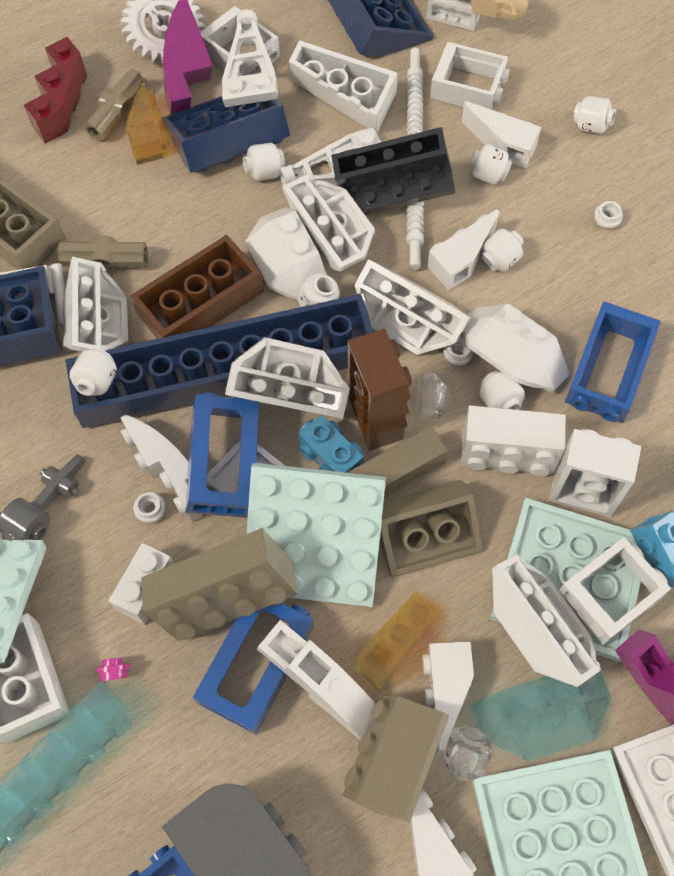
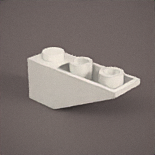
[461,101,541,169]
[427,209,499,290]
[422,642,474,755]
[410,788,477,876]

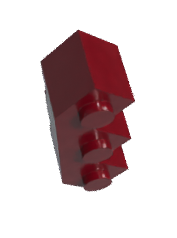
[24,37,87,144]

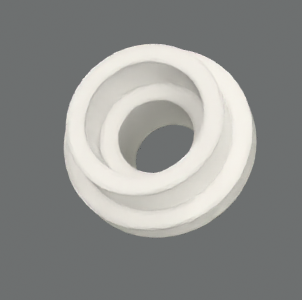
[594,201,623,228]
[443,337,473,366]
[133,492,166,523]

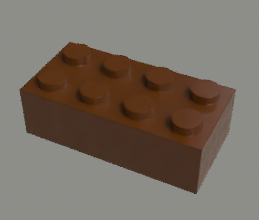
[130,235,264,339]
[348,329,412,451]

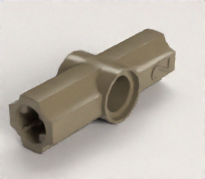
[83,69,147,142]
[58,235,148,273]

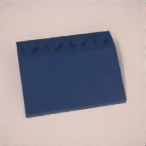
[328,0,434,57]
[161,96,290,173]
[0,266,61,366]

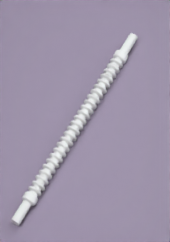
[406,48,424,270]

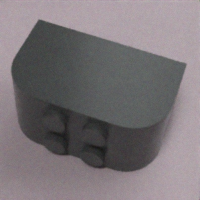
[162,784,312,876]

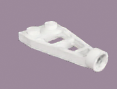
[222,10,278,107]
[280,127,381,186]

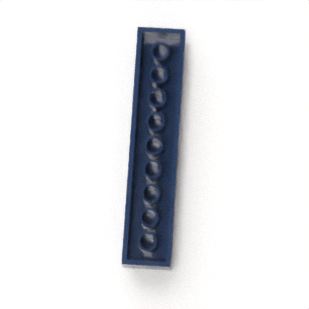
[65,294,373,428]

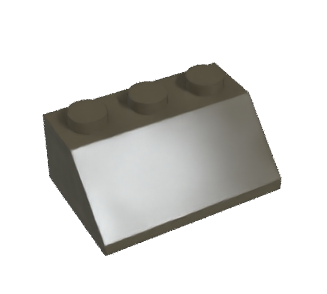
[380,480,483,577]
[342,695,449,822]

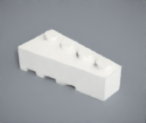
[289,40,397,133]

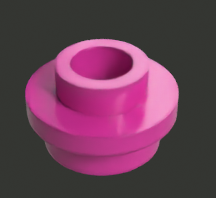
[96,657,130,681]

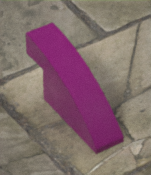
[162,0,213,114]
[615,629,674,725]

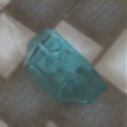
[470,671,611,762]

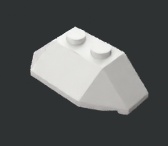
[282,174,375,271]
[245,207,326,300]
[63,257,128,352]
[355,259,470,355]
[462,303,570,393]
[225,337,350,419]
[492,554,601,687]

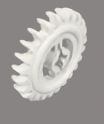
[121,0,206,65]

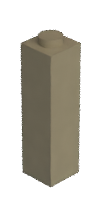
[347,426,448,497]

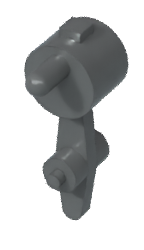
[0,454,85,541]

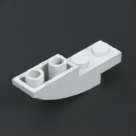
[120,415,203,523]
[257,620,375,740]

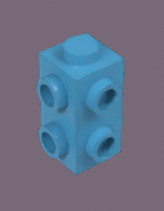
[298,415,364,473]
[630,511,674,587]

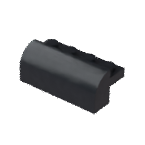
[331,127,456,215]

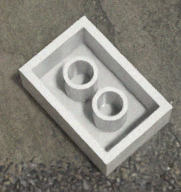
[460,405,566,477]
[549,429,641,517]
[0,613,71,744]

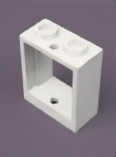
[426,0,480,31]
[200,6,280,77]
[430,42,510,110]
[559,537,671,645]

